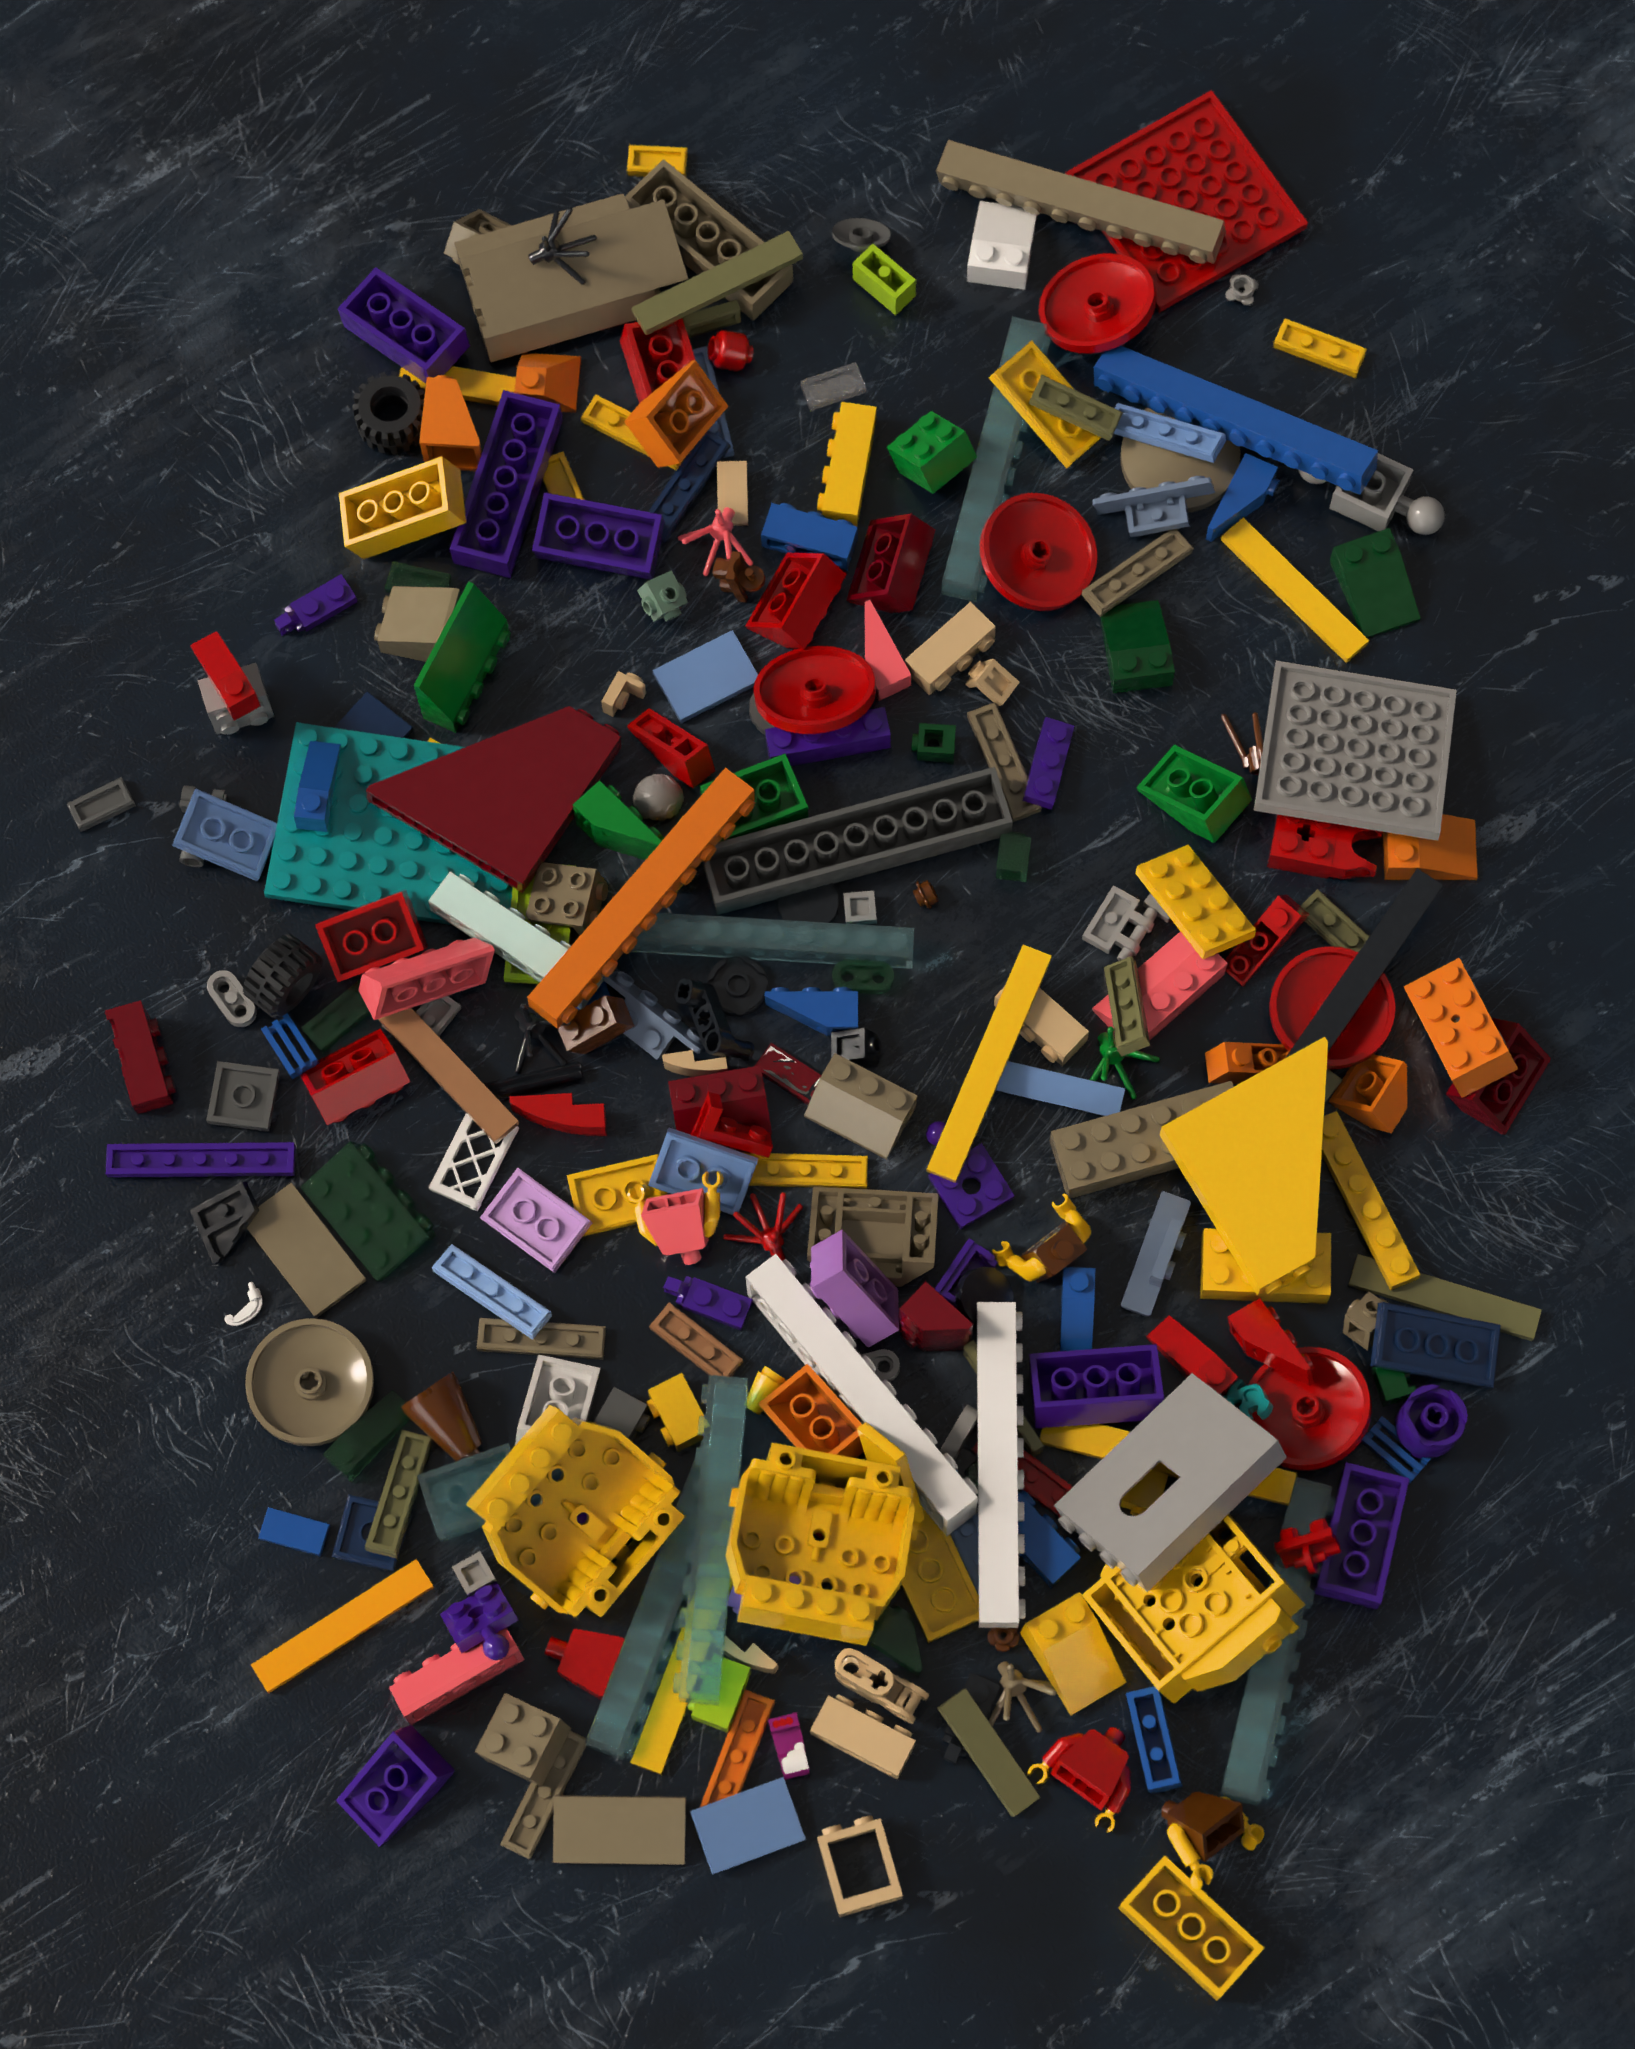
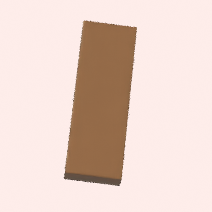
[649,1302,743,1386]

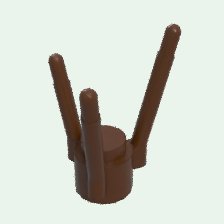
[1221,712,1263,775]

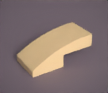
[717,461,748,526]
[662,1050,728,1077]
[712,1631,778,1674]

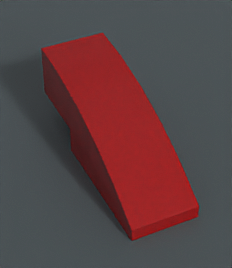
[509,1093,607,1136]

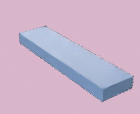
[432,1244,552,1340]

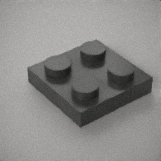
[206,1061,280,1132]

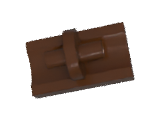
[713,551,765,602]

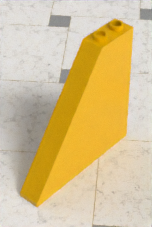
[1160,1037,1328,1296]

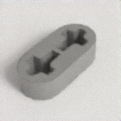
[940,1404,978,1461]

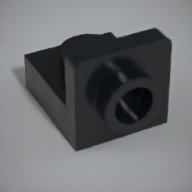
[831,1027,881,1065]

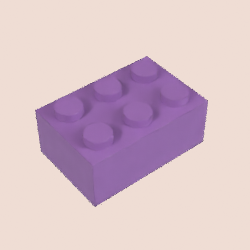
[810,1230,899,1347]

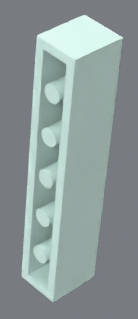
[428,872,603,1009]

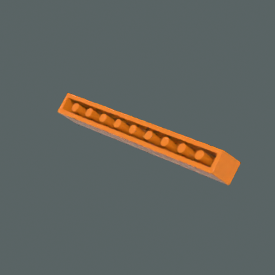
[527,768,755,1029]

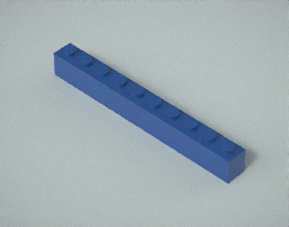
[1094,346,1378,495]

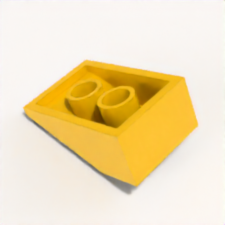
[1020,1592,1126,1716]

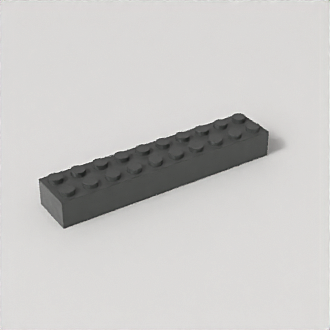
[701,767,1013,916]

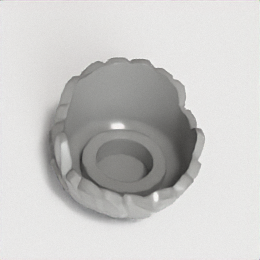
[633,774,684,822]

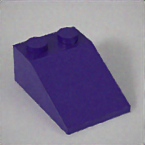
[336,1725,455,1847]

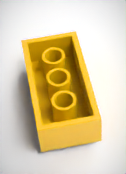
[339,456,467,559]
[1200,1228,1331,1304]
[1118,1855,1264,2001]

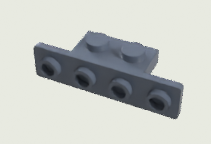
[1092,476,1215,537]
[603,971,706,1060]
[1121,1191,1191,1317]

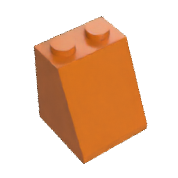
[419,375,482,471]

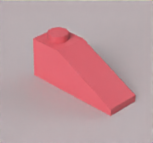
[865,600,911,701]

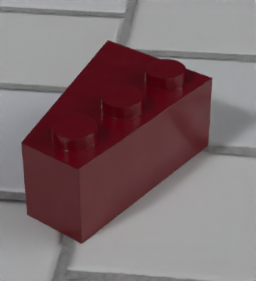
[104,1000,176,1114]

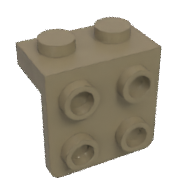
[526,863,608,935]

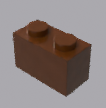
[558,995,635,1054]

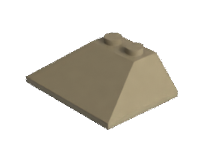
[807,1186,938,1287]

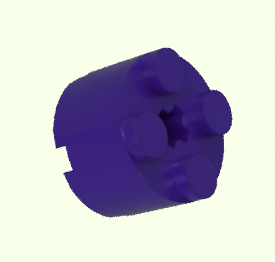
[1395,1384,1467,1458]

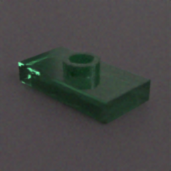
[385,561,452,593]

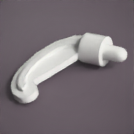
[225,1282,263,1326]

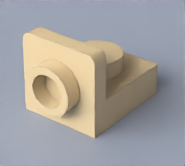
[965,658,1019,706]
[601,671,646,717]

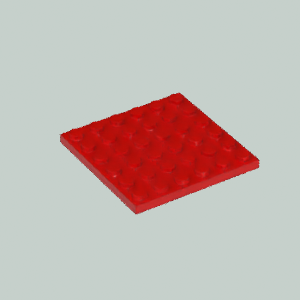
[1065,90,1308,313]

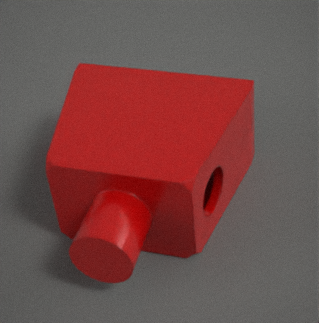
[545,1629,627,1701]

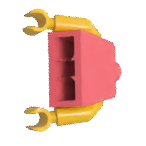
[627,1171,724,1265]

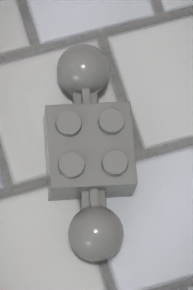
[1298,453,1445,535]

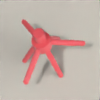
[678,507,753,576]

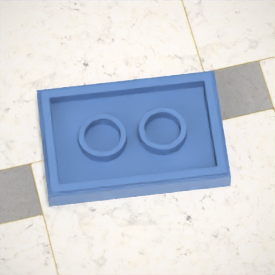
[652,630,758,723]
[172,789,277,881]
[648,1127,758,1215]
[690,1777,806,1874]

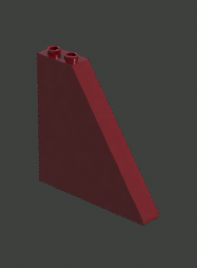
[366,706,621,893]

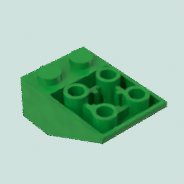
[573,780,664,860]

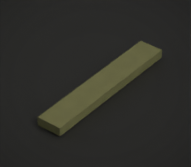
[632,231,803,335]
[1348,1254,1542,1341]

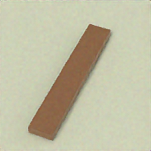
[378,1008,519,1144]

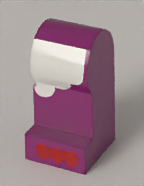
[768,1712,810,1780]

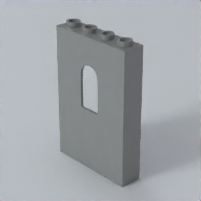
[1054,1373,1287,1592]

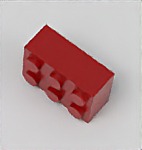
[315,889,428,983]

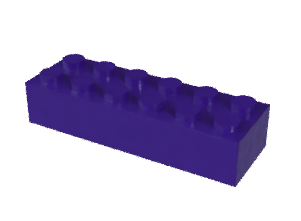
[450,390,563,578]

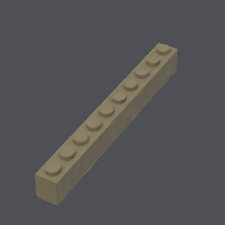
[936,140,1226,264]

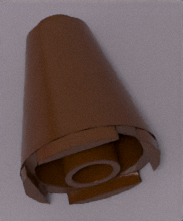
[401,1372,483,1463]

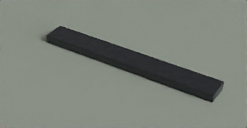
[1286,868,1443,1058]

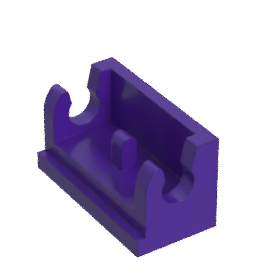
[935,1238,998,1310]

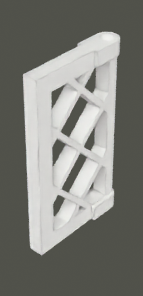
[429,1113,519,1211]

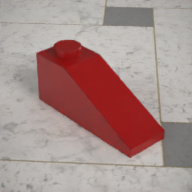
[190,631,261,721]
[627,708,716,788]
[1146,1315,1238,1397]

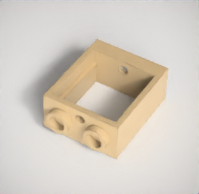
[817,1815,903,1917]

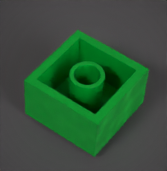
[887,411,977,494]

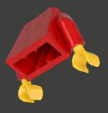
[1028,1727,1131,1833]

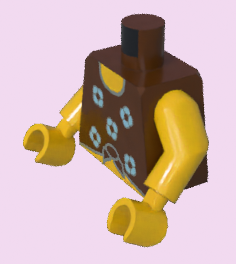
[992,1194,1091,1283]
[1161,1792,1264,1891]

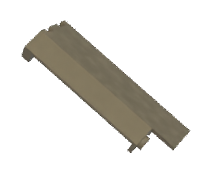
[454,193,688,363]

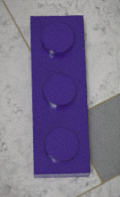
[1022,717,1074,810]

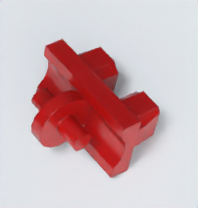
[1275,1518,1341,1574]

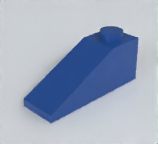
[1206,453,1280,542]
[294,741,341,832]
[1060,1267,1095,1351]

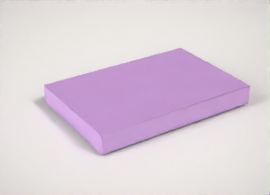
[480,1168,592,1273]

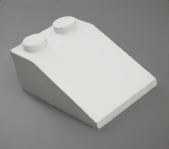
[967,201,1037,290]
[515,1354,600,1445]

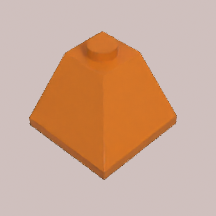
[514,353,581,413]
[1329,1054,1408,1133]

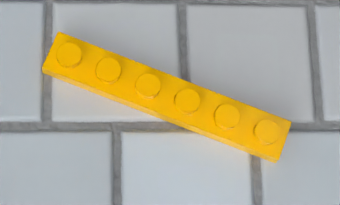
[1322,1111,1421,1290]

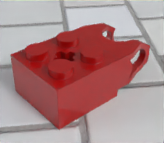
[1267,814,1383,880]

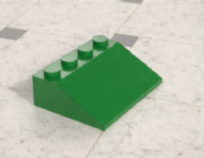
[414,581,511,733]

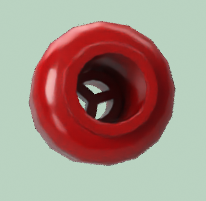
[707,330,753,371]

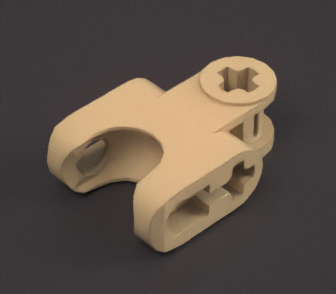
[835,1648,929,1724]

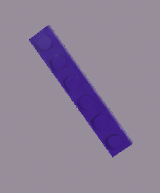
[105,1142,296,1177]

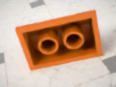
[758,1363,864,1458]

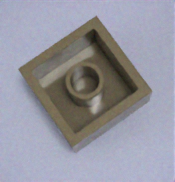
[475,1693,571,1787]

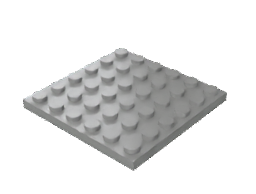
[1254,661,1457,841]

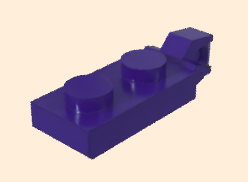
[274,574,358,636]
[663,1276,753,1331]

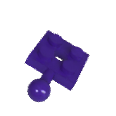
[926,1121,1015,1230]
[440,1581,518,1661]

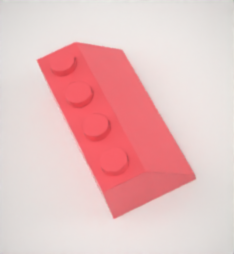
[1092,931,1228,1051]
[358,937,495,1020]
[389,1627,525,1725]

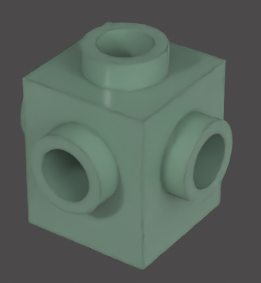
[637,570,688,622]

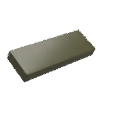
[1028,375,1123,441]
[1301,889,1369,952]

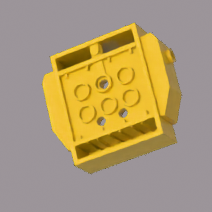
[465,1405,685,1618]
[725,1443,919,1646]
[1082,1514,1306,1704]

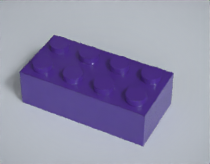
[338,267,470,383]
[532,492,665,580]
[1029,1344,1164,1429]
[1314,1462,1409,1610]

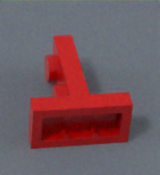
[691,1091,773,1158]

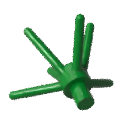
[1089,1027,1160,1099]

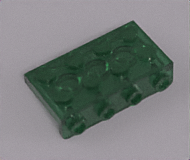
[300,1141,436,1282]

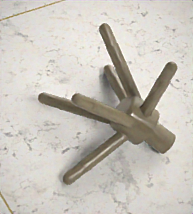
[988,1661,1056,1733]

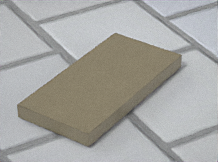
[247,1183,367,1318]
[553,1795,686,1865]

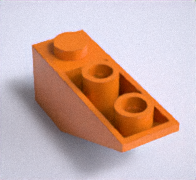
[1205,1042,1289,1084]

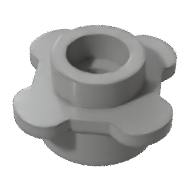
[1225,274,1258,306]

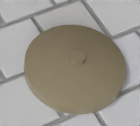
[1121,408,1240,513]
[245,1318,374,1446]

